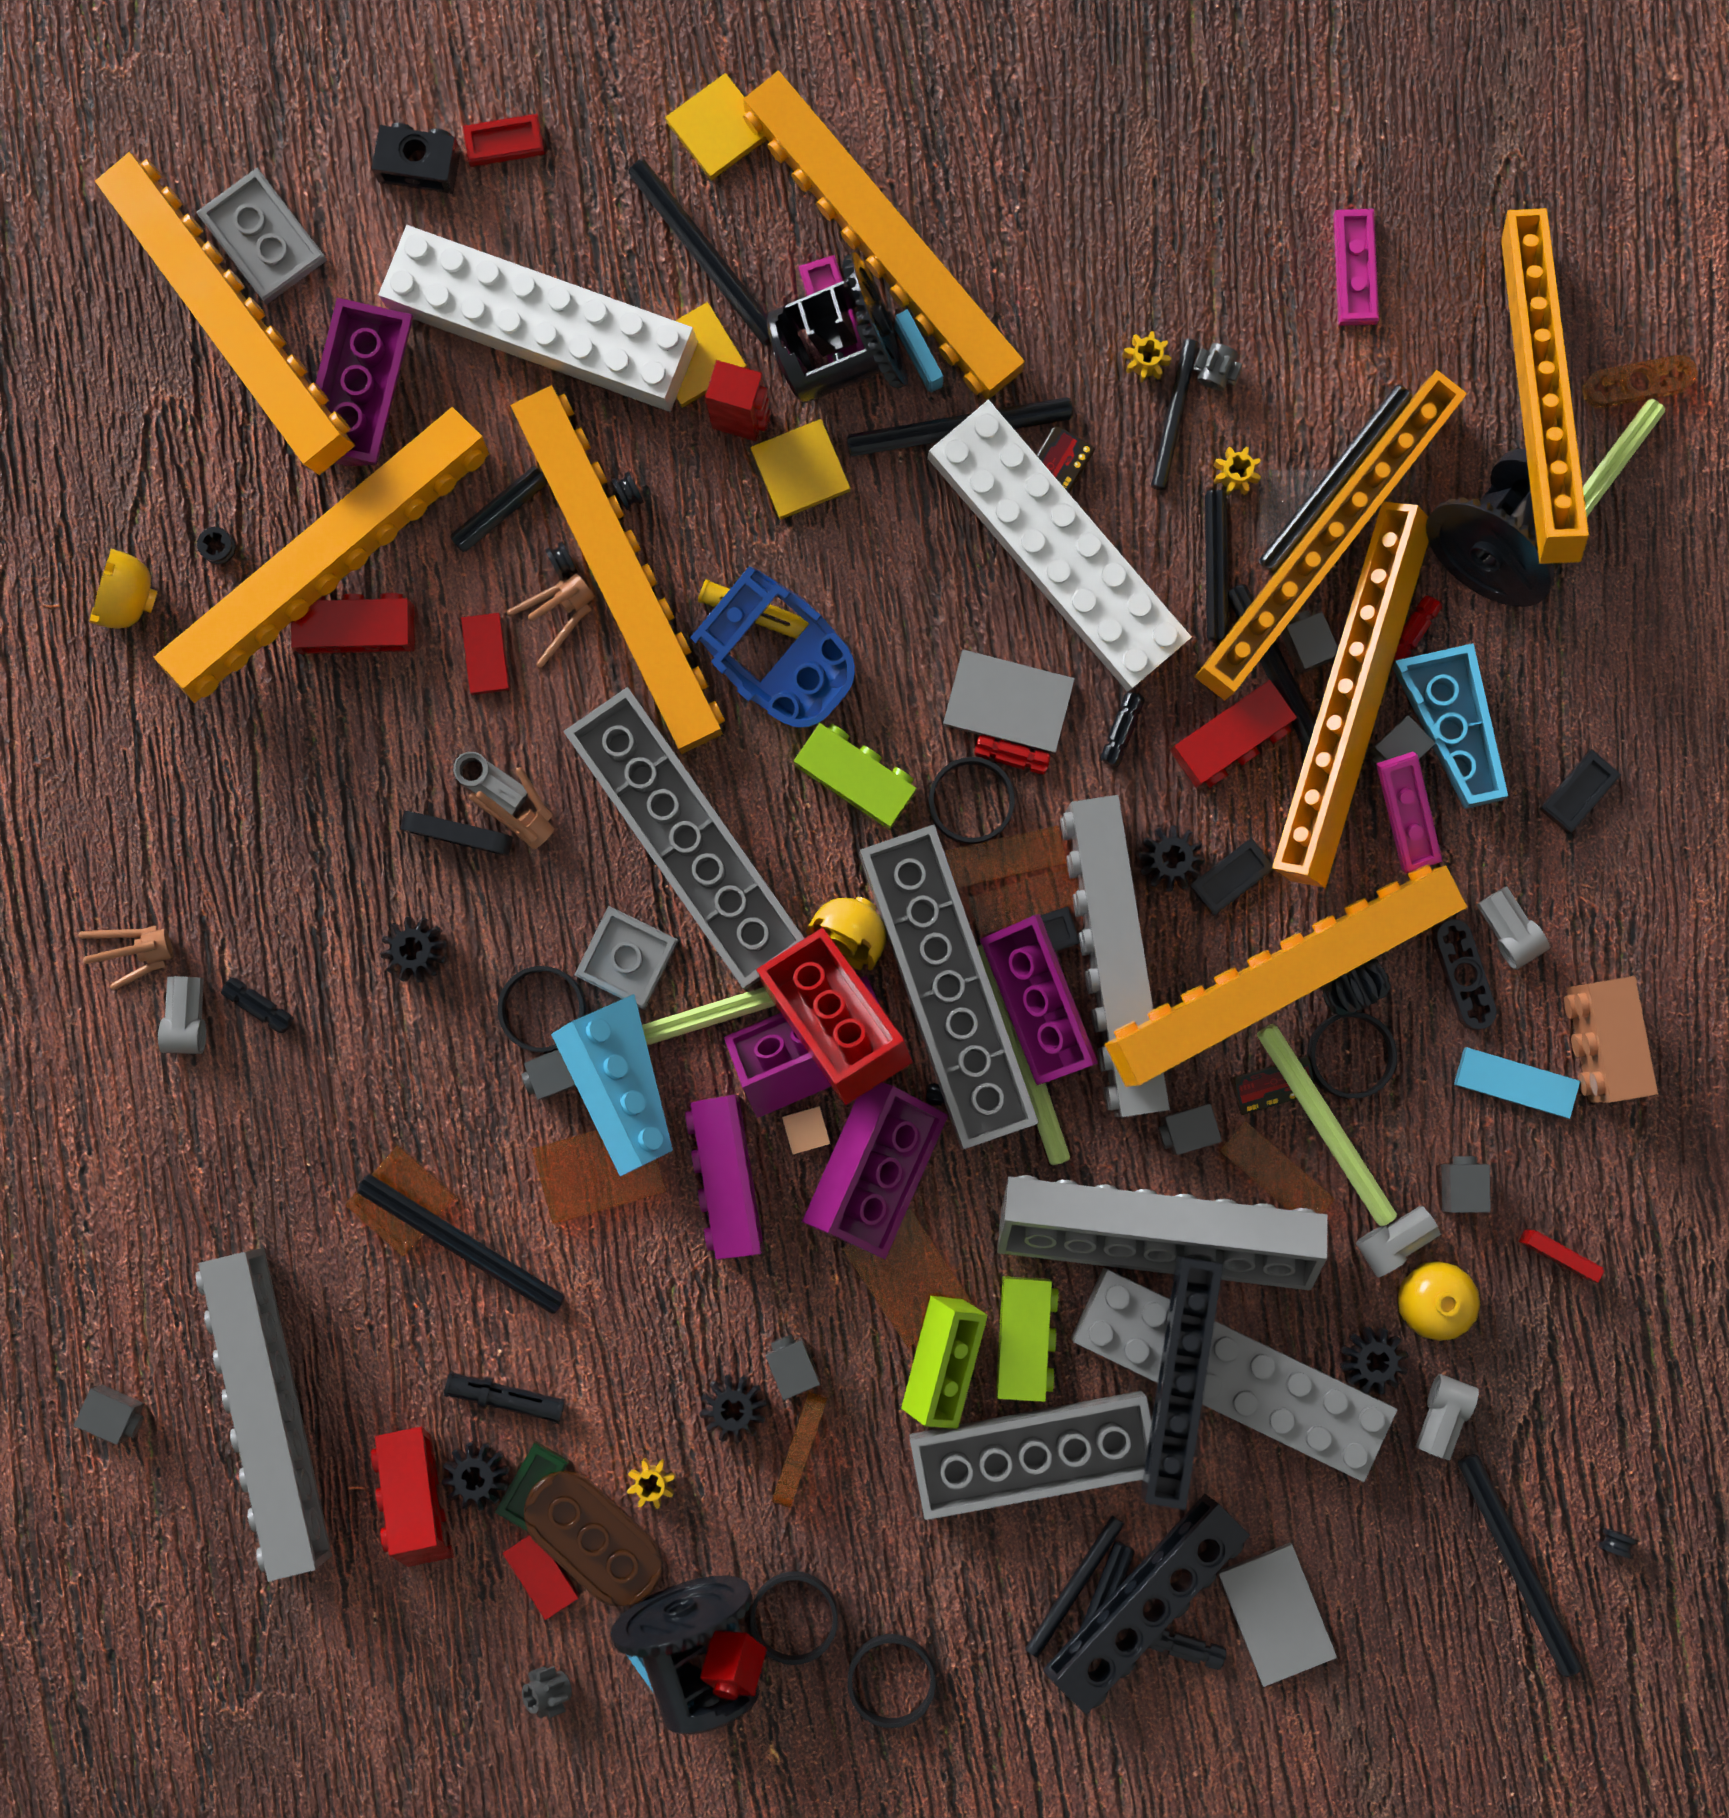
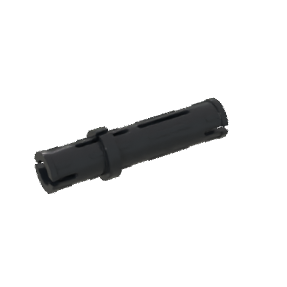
[444,1371,566,1424]

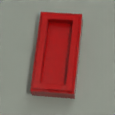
[463,114,545,167]
[461,613,510,695]
[1518,1229,1604,1283]
[502,1535,580,1620]

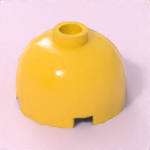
[89,548,157,629]
[806,897,887,970]
[1397,1261,1480,1341]

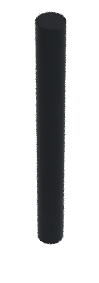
[1151,339,1199,490]
[1025,1515,1125,1658]

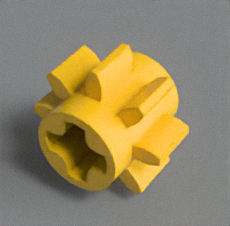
[1123,331,1172,383]
[1213,447,1261,495]
[627,1458,676,1509]

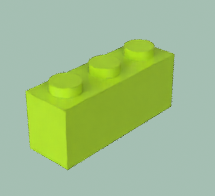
[793,723,917,831]
[996,1276,1058,1402]
[901,1296,988,1429]

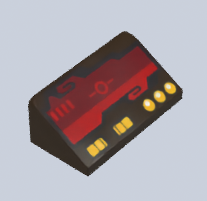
[1037,426,1095,493]
[1230,1056,1315,1115]

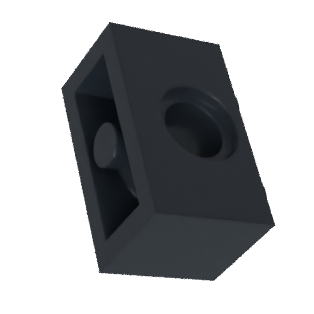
[372,123,461,194]

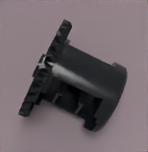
[767,252,908,403]
[1426,449,1585,607]
[611,1576,760,1735]

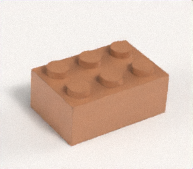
[1564,976,1658,1103]

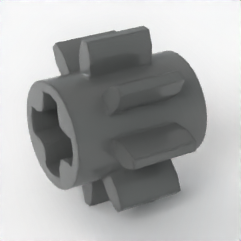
[1193,343,1243,391]
[522,1666,572,1719]

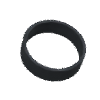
[929,757,1015,844]
[498,966,586,1052]
[1307,1012,1397,1098]
[750,1571,838,1665]
[848,1634,935,1728]

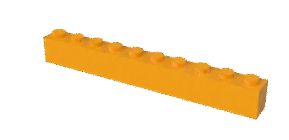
[743,70,1025,400]
[95,152,355,475]
[1501,208,1589,564]
[1194,370,1467,701]
[510,385,725,754]
[154,407,489,704]
[1272,502,1429,888]
[1104,864,1467,1087]

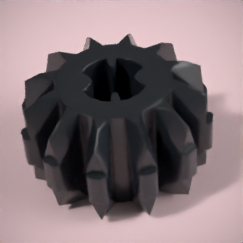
[1138,825,1205,892]
[380,917,448,983]
[1321,959,1391,1015]
[1340,1326,1408,1395]
[700,1374,767,1443]
[442,1441,510,1511]

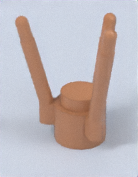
[507,574,595,668]
[469,767,554,849]
[78,926,173,990]

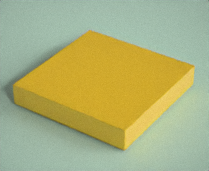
[665,73,767,181]
[675,302,747,408]
[750,419,850,520]

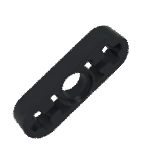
[399,810,514,856]
[1433,919,1497,1030]

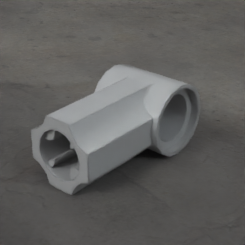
[453,752,528,816]
[1476,886,1550,970]
[158,976,206,1054]
[1356,1205,1441,1277]
[1415,1374,1479,1461]

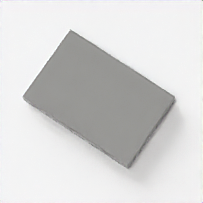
[196,168,327,305]
[943,649,1075,754]
[1217,1543,1337,1687]

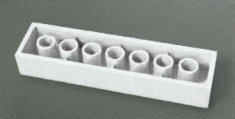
[378,225,698,412]
[928,399,1192,692]

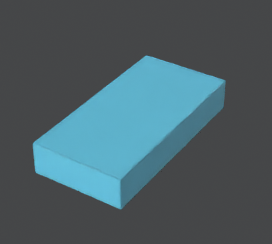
[895,309,943,393]

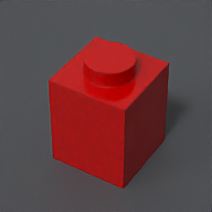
[700,1631,767,1700]

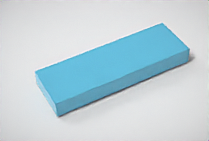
[1454,1047,1580,1119]

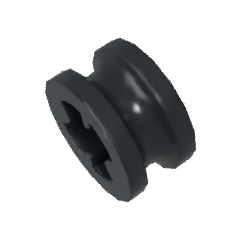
[611,471,644,511]
[197,527,236,565]
[545,541,578,581]
[1598,1527,1639,1559]

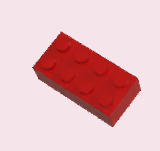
[756,927,913,1106]

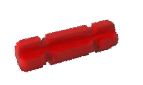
[1393,595,1442,664]
[974,735,1050,775]

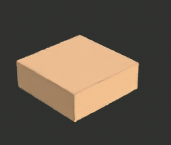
[782,1106,831,1154]

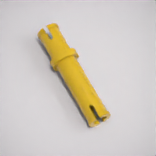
[697,579,809,639]

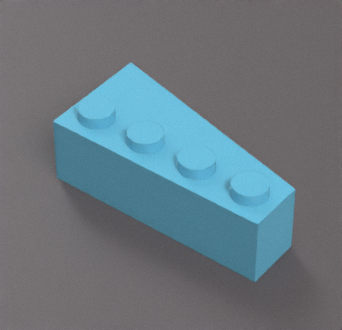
[1392,643,1508,809]
[551,994,673,1176]

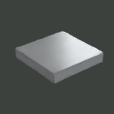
[574,906,679,1010]

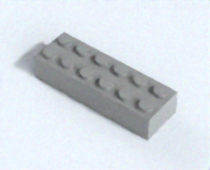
[909,1391,1151,1520]

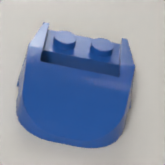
[690,566,855,727]

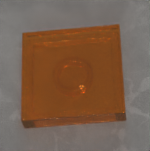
[345,1145,457,1257]

